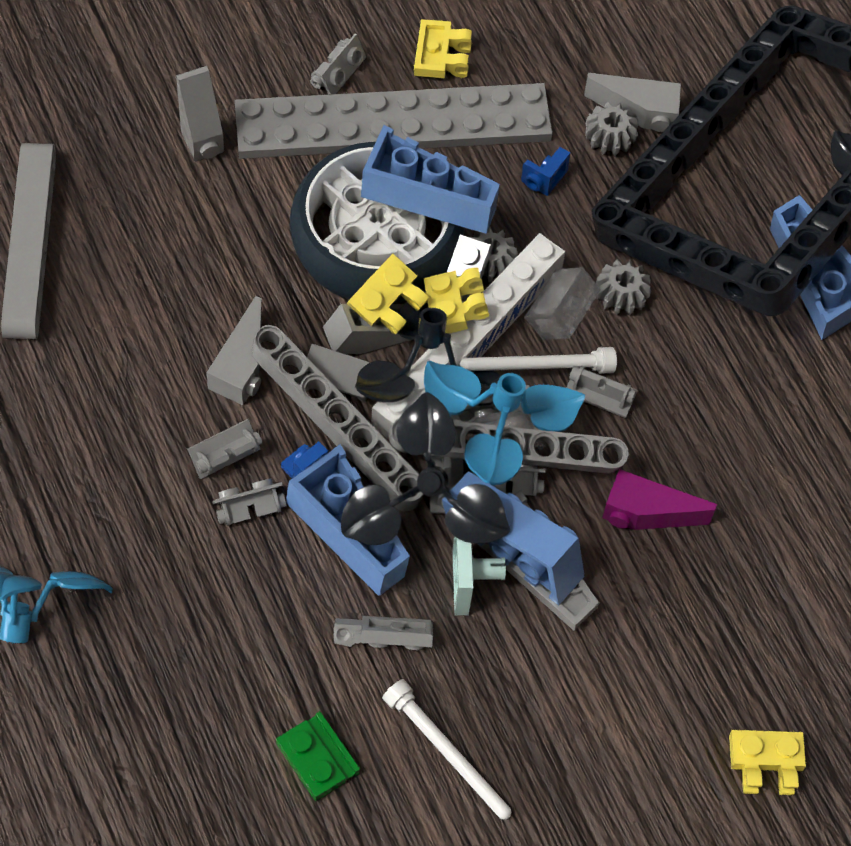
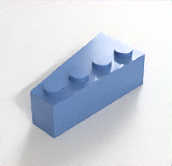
[361,125,500,234]
[770,195,851,340]
[286,444,410,596]
[442,471,584,606]

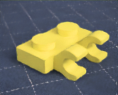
[414,19,472,78]
[347,254,429,335]
[423,268,489,334]
[729,730,806,795]

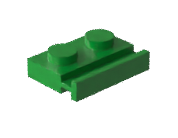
[276,711,360,802]

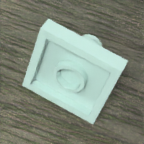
[452,536,506,616]

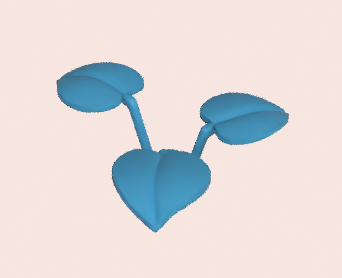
[424,360,585,485]
[0,566,113,643]

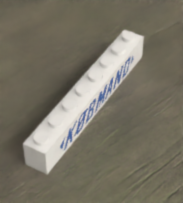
[371,233,565,440]

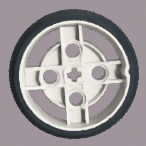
[290,142,465,303]

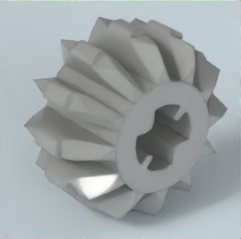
[585,102,638,156]
[469,227,518,284]
[596,259,651,316]

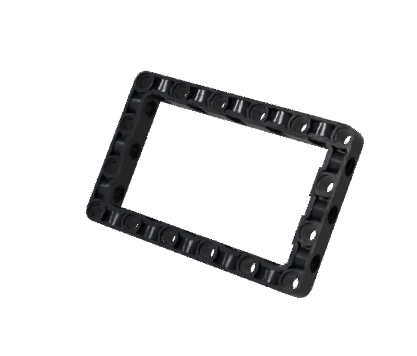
[592,5,851,316]

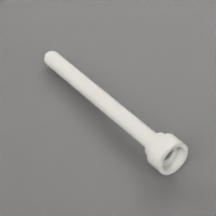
[460,347,617,374]
[382,679,512,820]

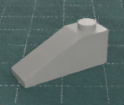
[176,66,224,161]
[584,73,681,132]
[206,296,262,405]
[323,304,409,354]

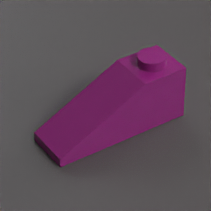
[602,469,717,530]

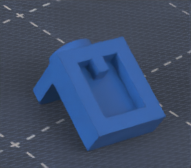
[521,147,570,196]
[281,441,328,479]

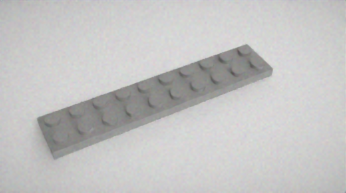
[235,83,552,159]

